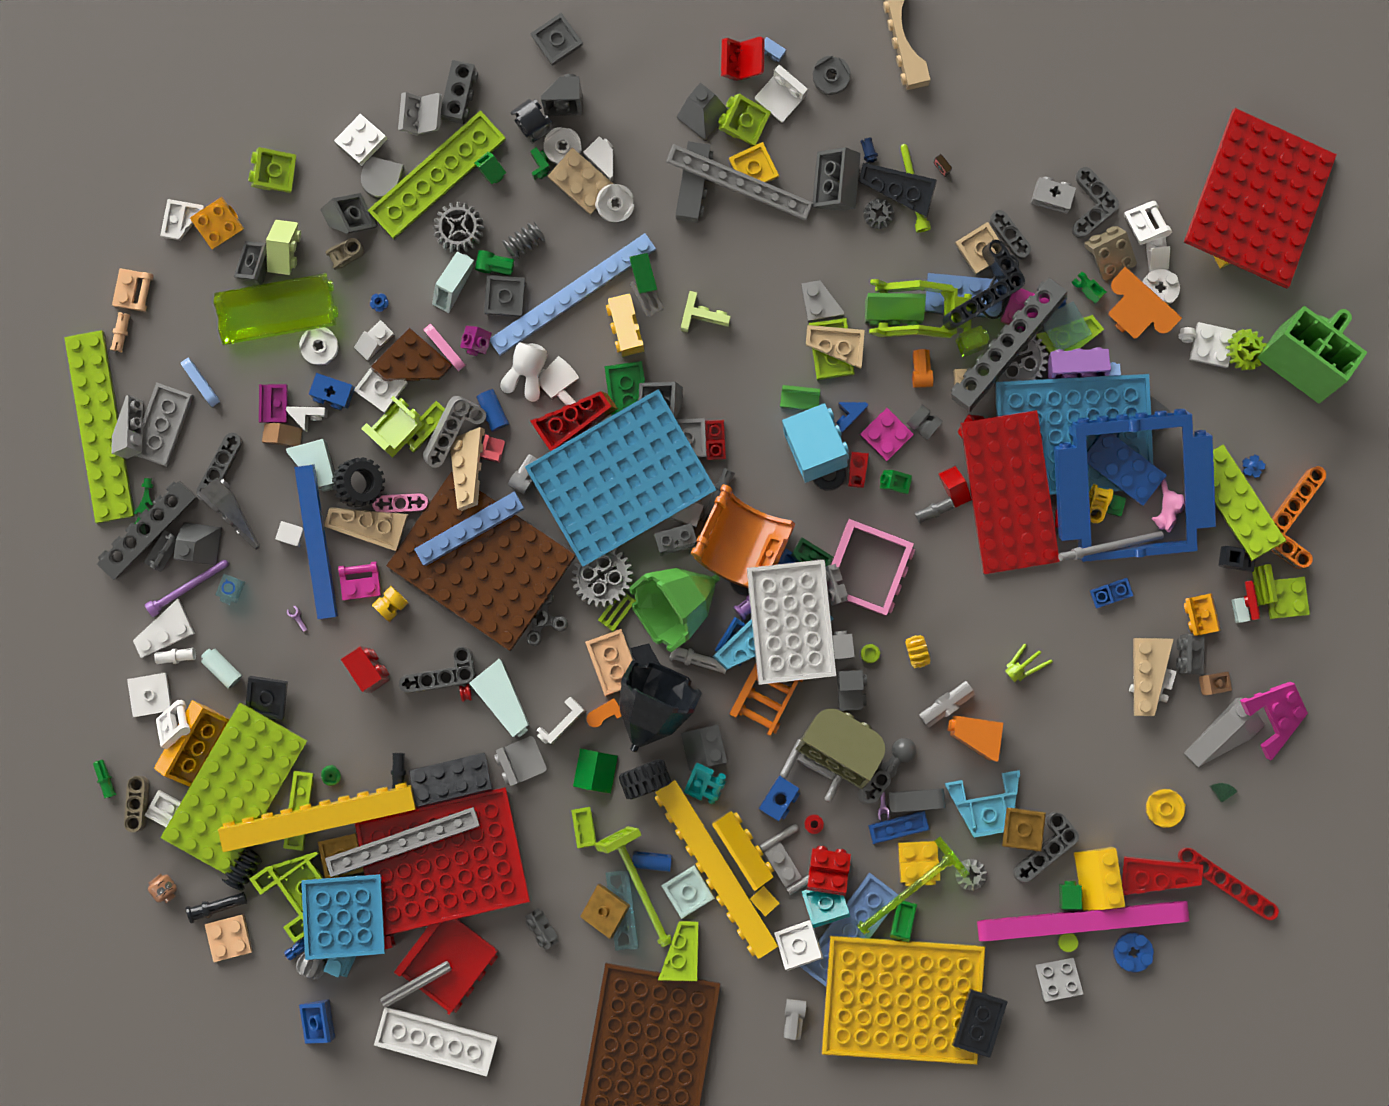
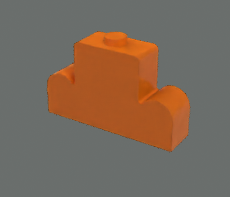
[1109,266,1182,338]

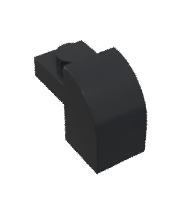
[1218,546,1256,572]

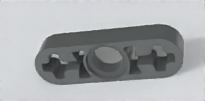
[990,210,1031,259]

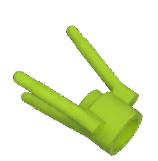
[1005,644,1053,682]

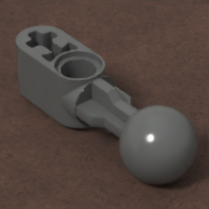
[858,738,916,804]

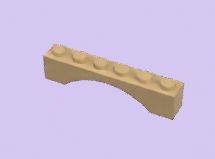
[883,0,930,90]

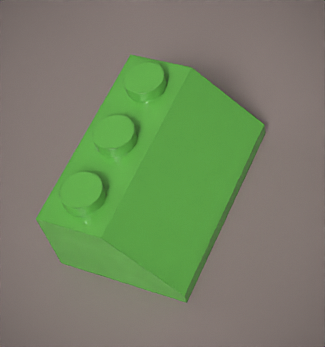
[865,293,926,326]

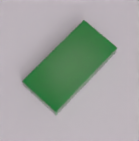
[890,900,917,942]

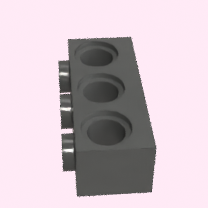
[441,60,478,124]

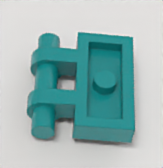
[684,763,726,804]

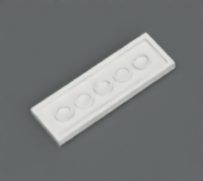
[374,1007,498,1076]

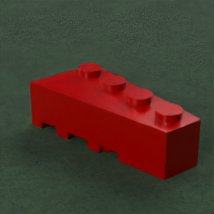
[530,391,618,452]

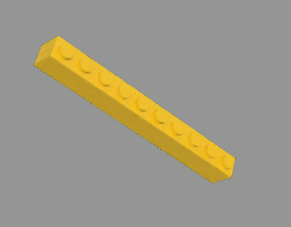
[654,780,778,959]
[218,783,416,852]

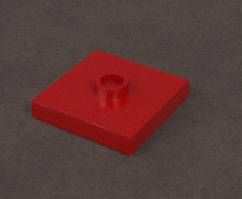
[1244,581,1261,620]

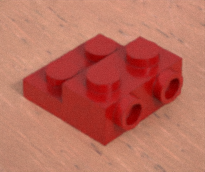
[807,846,851,896]

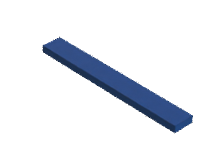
[294,464,338,619]

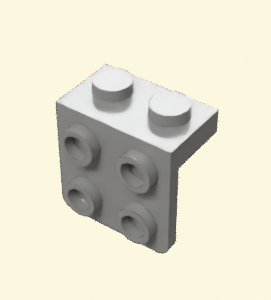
[398,92,443,136]
[494,736,547,786]

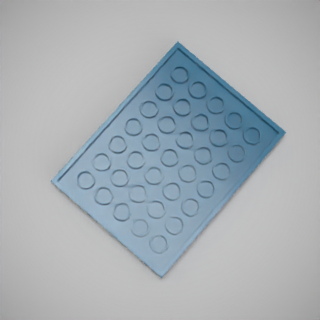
[995,374,1153,494]

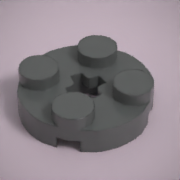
[813,56,850,95]

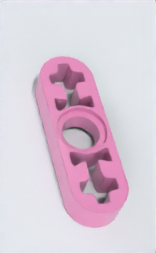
[423,324,466,372]
[372,493,429,513]

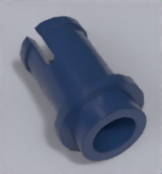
[860,137,878,163]

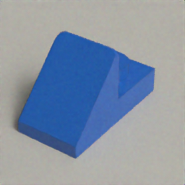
[836,402,868,434]

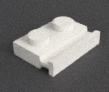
[144,790,181,827]

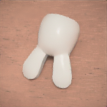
[500,342,547,402]

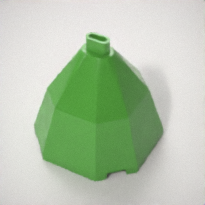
[629,568,720,652]

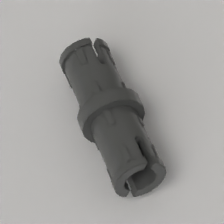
[915,497,955,524]

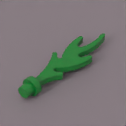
[134,478,153,534]

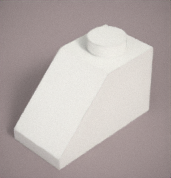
[583,137,614,182]

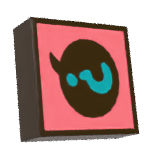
[933,154,952,177]

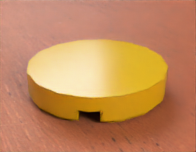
[1146,789,1185,828]

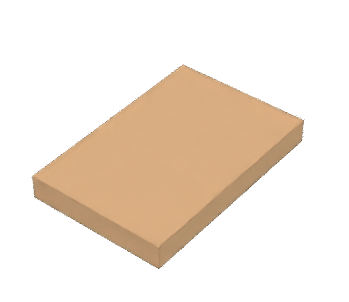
[585,629,633,696]

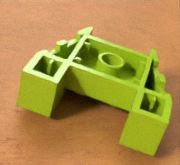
[250,851,324,943]

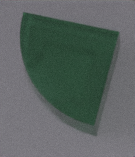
[1209,783,1238,802]

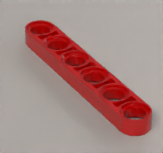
[1178,848,1279,920]

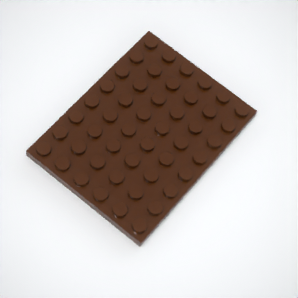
[386,472,576,651]
[580,963,720,1106]

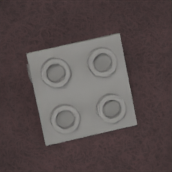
[1035,958,1084,1002]

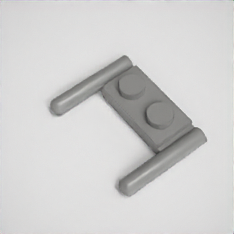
[780,739,843,802]
[760,824,808,895]

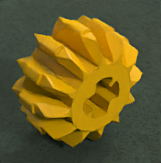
[905,635,931,668]

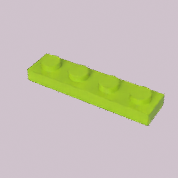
[283,771,314,851]

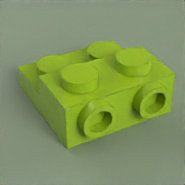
[718,94,771,146]
[248,147,296,193]

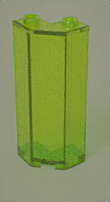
[214,273,339,345]

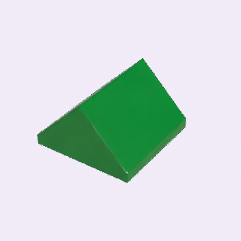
[573,748,618,794]

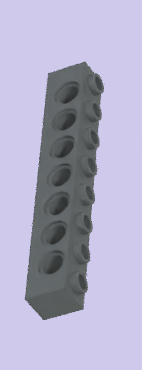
[951,278,1067,413]

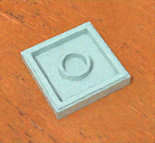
[661,865,715,919]

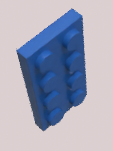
[1087,433,1167,506]

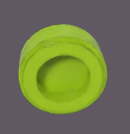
[860,644,880,663]
[1058,933,1078,952]

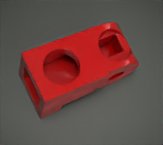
[848,452,869,488]

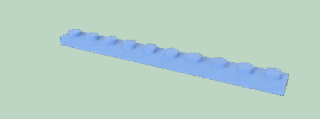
[490,233,656,356]

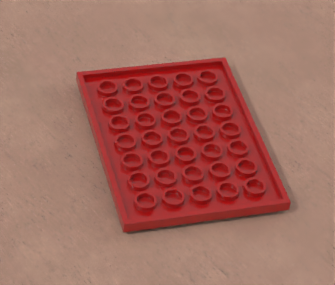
[1184,108,1337,289]
[355,787,530,936]

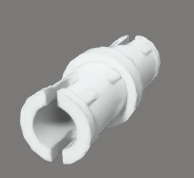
[154,648,196,665]

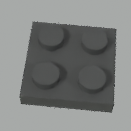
[530,12,583,66]
[484,275,525,317]

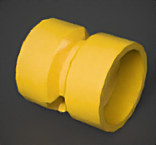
[372,586,408,622]

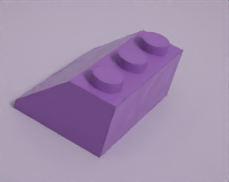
[1048,347,1111,379]

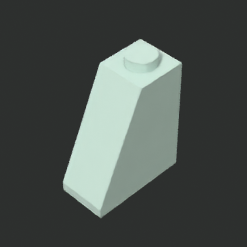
[432,252,474,313]
[286,439,336,492]

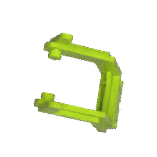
[869,279,972,339]

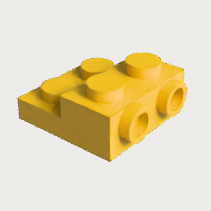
[898,841,940,886]

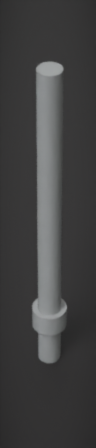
[1058,531,1164,561]

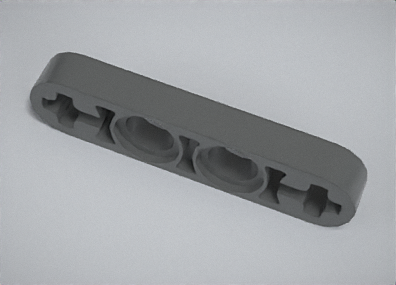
[196,433,242,501]

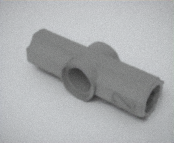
[919,681,975,728]

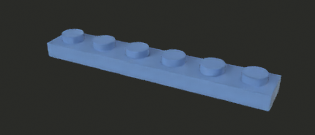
[415,491,525,566]

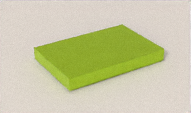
[809,318,855,380]

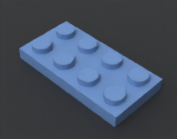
[925,273,1002,319]

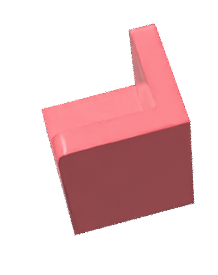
[480,434,505,463]

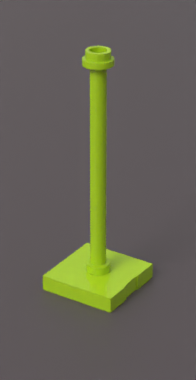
[594,826,672,947]

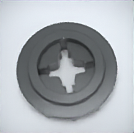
[864,198,894,229]

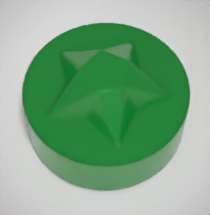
[321,765,341,786]

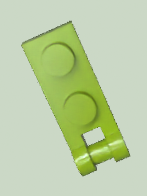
[407,401,445,453]

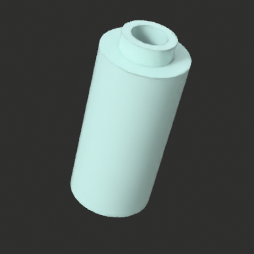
[201,649,242,689]

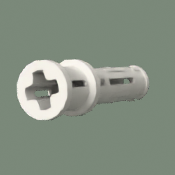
[669,647,726,674]

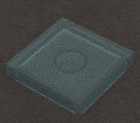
[1043,301,1092,350]

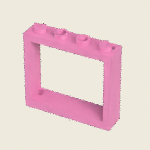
[831,519,915,616]

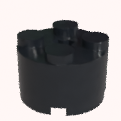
[510,99,553,144]

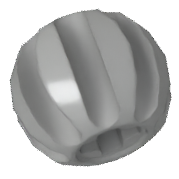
[296,953,326,980]

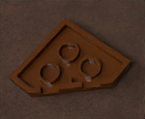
[371,328,452,381]

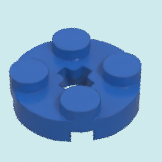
[1113,932,1154,972]

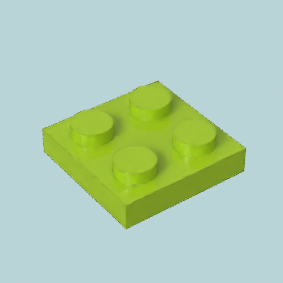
[1267,577,1310,619]

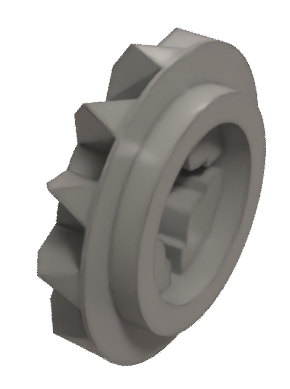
[955,859,987,890]

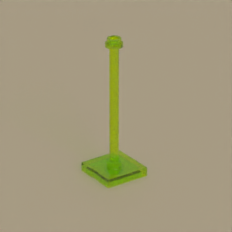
[857,836,970,934]

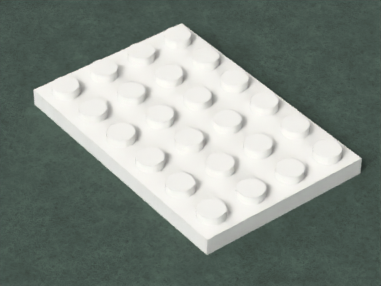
[747,560,836,685]

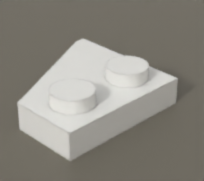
[160,199,205,241]

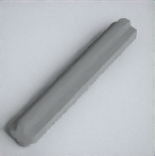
[380,961,452,1007]

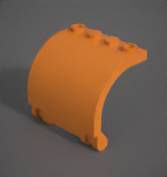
[691,484,795,588]

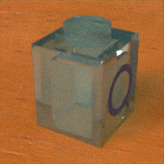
[215,574,245,605]

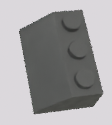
[541,74,582,116]
[812,147,861,210]

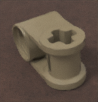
[325,238,364,270]

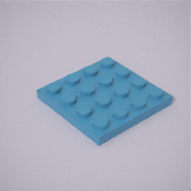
[301,874,385,960]

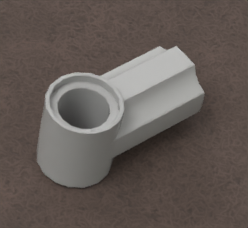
[508,454,537,495]
[784,999,806,1040]

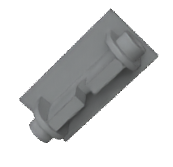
[825,564,848,606]

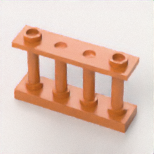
[729,663,803,736]

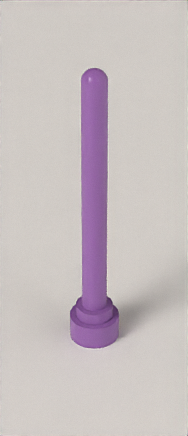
[145,560,229,617]

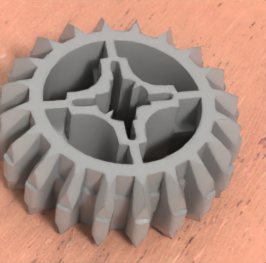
[433,202,485,253]

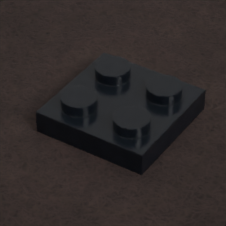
[245,676,288,720]

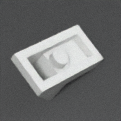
[1146,237,1170,272]
[354,320,395,361]
[286,407,328,432]

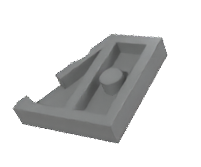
[801,280,844,322]

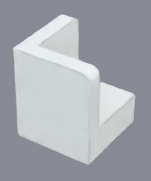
[275,521,303,547]

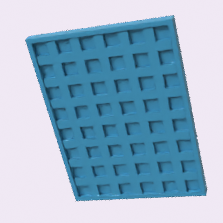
[525,389,717,566]

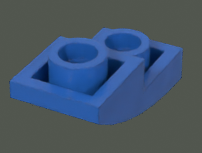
[1090,577,1134,609]

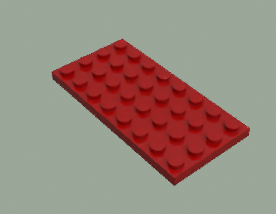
[960,410,1060,574]

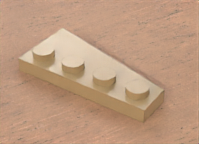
[450,427,485,511]
[324,508,409,551]
[1133,638,1173,716]

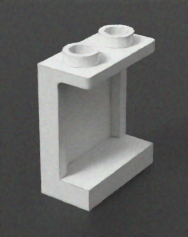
[537,697,585,744]

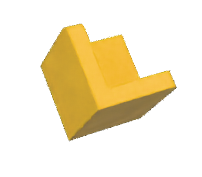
[750,885,780,917]

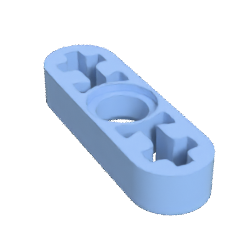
[181,357,220,407]

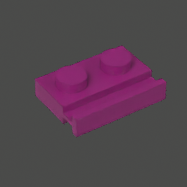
[258,384,288,423]

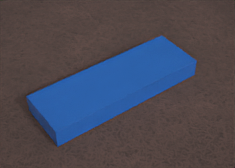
[868,811,930,844]

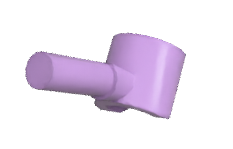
[287,606,307,632]
[878,792,890,821]

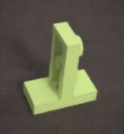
[681,291,731,332]

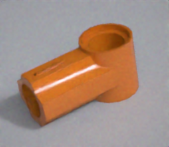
[912,349,933,388]

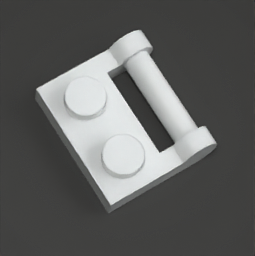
[1124,201,1172,245]
[156,700,191,750]

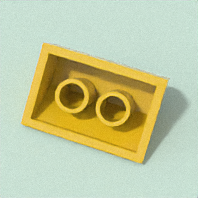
[1074,847,1125,911]

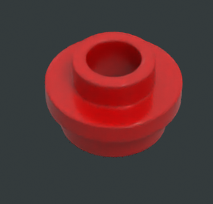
[804,814,824,834]

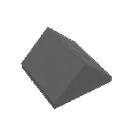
[234,241,267,285]

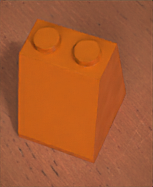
[947,716,1003,762]

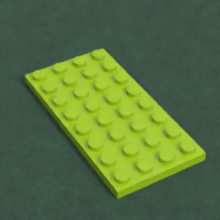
[160,702,308,874]

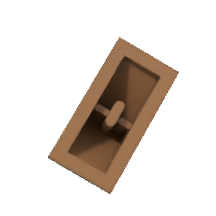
[262,423,303,447]

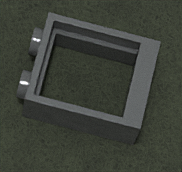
[654,523,697,556]

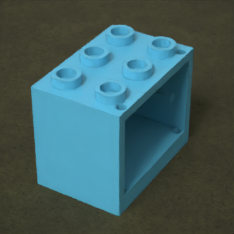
[782,403,849,483]

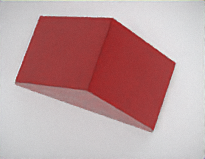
[938,466,972,508]

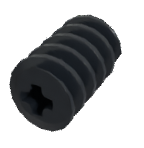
[222,847,262,891]

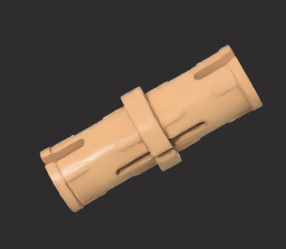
[110,312,131,352]

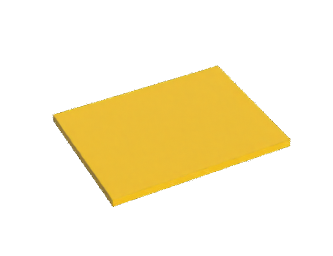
[822,936,985,1065]

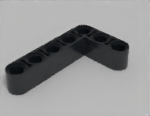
[943,239,1025,330]

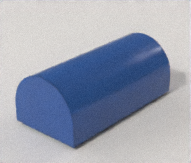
[476,389,509,432]
[632,851,672,872]

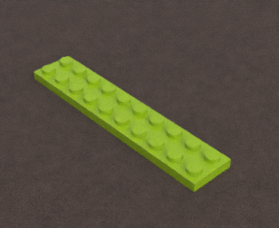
[64,330,135,524]

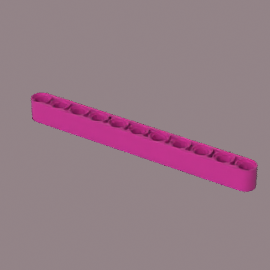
[977,901,1190,941]

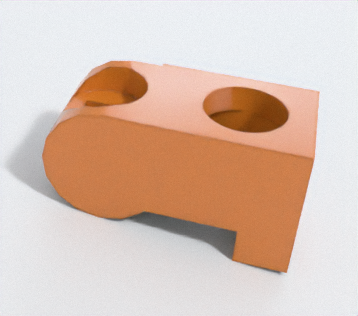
[587,698,622,727]

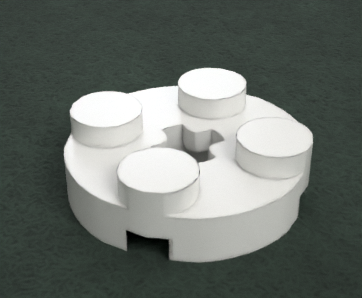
[544,127,582,164]
[595,184,634,222]
[1142,269,1180,305]
[299,326,339,365]

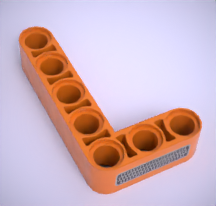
[1271,466,1326,569]

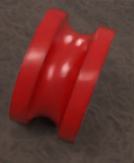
[459,684,472,702]

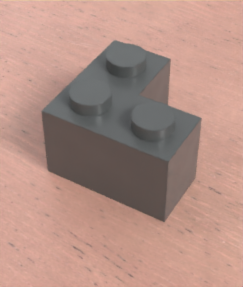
[837,670,867,711]

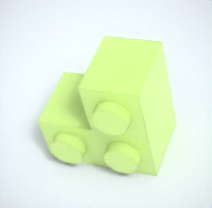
[266,220,301,275]

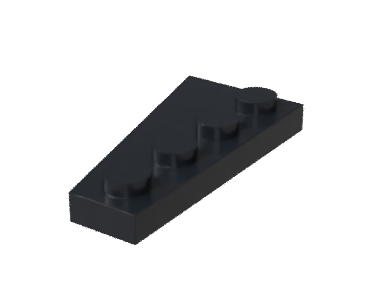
[858,163,937,217]

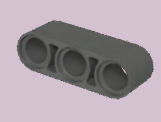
[888,788,946,812]

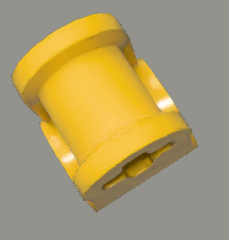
[1089,484,1113,523]

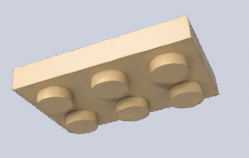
[547,148,613,214]

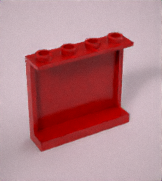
[394,919,499,1015]

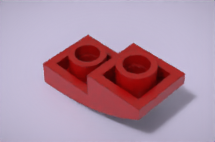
[705,420,726,460]

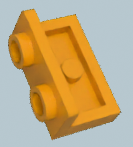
[1184,593,1221,636]

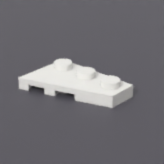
[133,599,195,658]

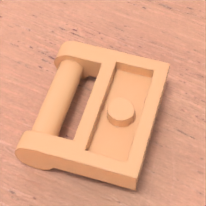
[112,268,154,312]

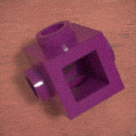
[460,326,492,356]

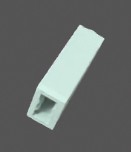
[469,659,529,737]

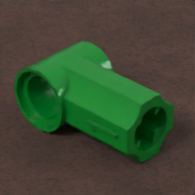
[475,250,515,276]

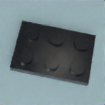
[952,989,1008,1058]

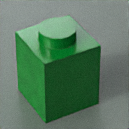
[474,151,506,184]
[1059,881,1082,909]

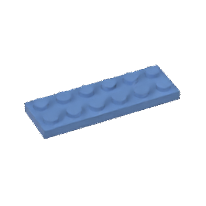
[800,872,901,986]

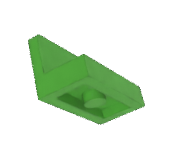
[780,385,821,410]

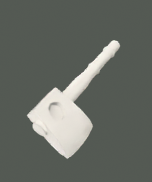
[538,356,579,405]

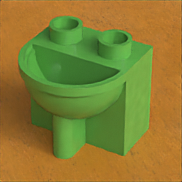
[1257,306,1367,404]

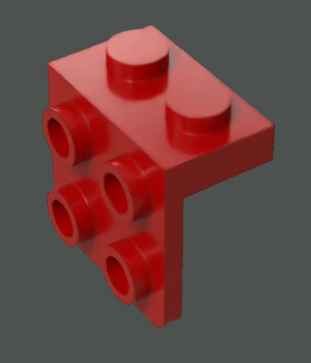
[721,37,765,81]

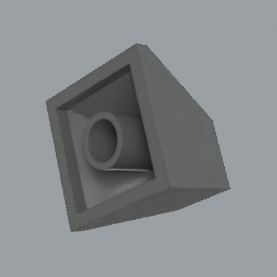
[677,82,728,141]
[320,193,377,234]
[639,382,683,418]
[173,522,222,565]

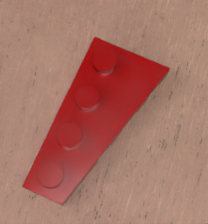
[1122,856,1203,895]

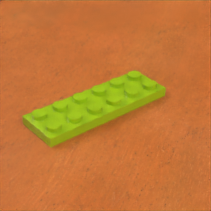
[1213,444,1286,561]

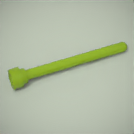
[900,144,931,233]

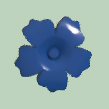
[1242,454,1266,478]

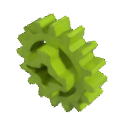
[1226,329,1267,371]

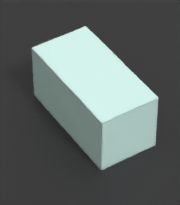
[1231,597,1251,623]

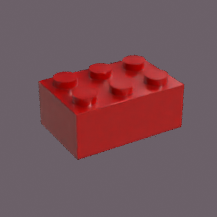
[341,646,390,693]

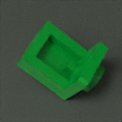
[530,147,550,180]

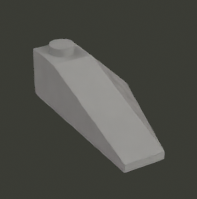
[1184,698,1265,767]

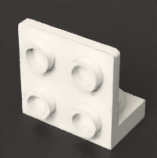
[755,65,808,123]

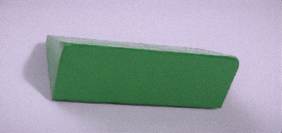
[629,253,657,295]

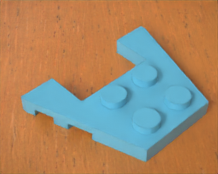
[945,770,1020,838]

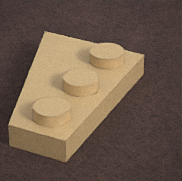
[806,325,865,369]

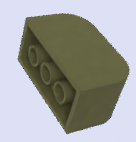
[796,709,885,789]

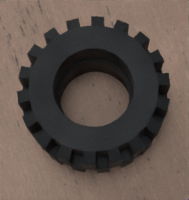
[332,457,385,507]
[618,759,672,800]

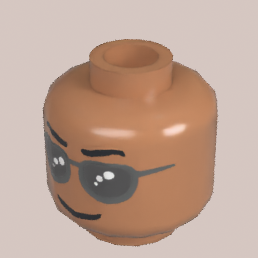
[148,874,177,903]

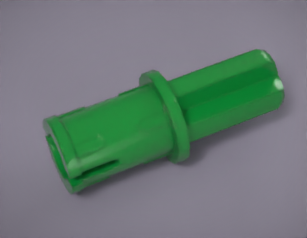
[93,760,116,799]

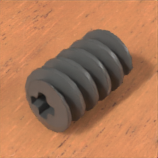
[502,222,545,259]

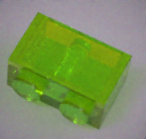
[955,326,989,358]

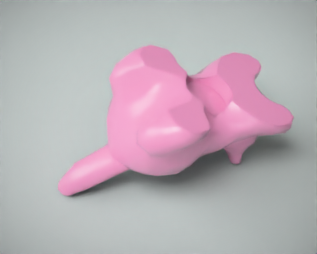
[1152,479,1185,533]

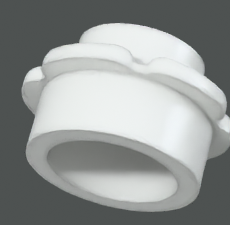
[1178,327,1197,343]

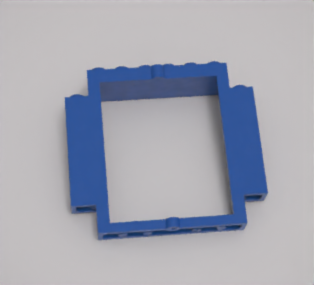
[1054,409,1216,562]

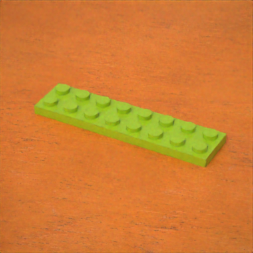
[368,110,506,239]

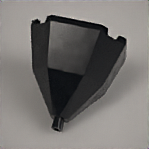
[620,661,702,752]

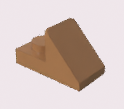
[1199,672,1232,695]

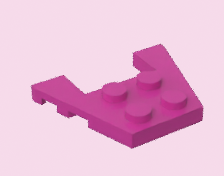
[1240,682,1308,760]

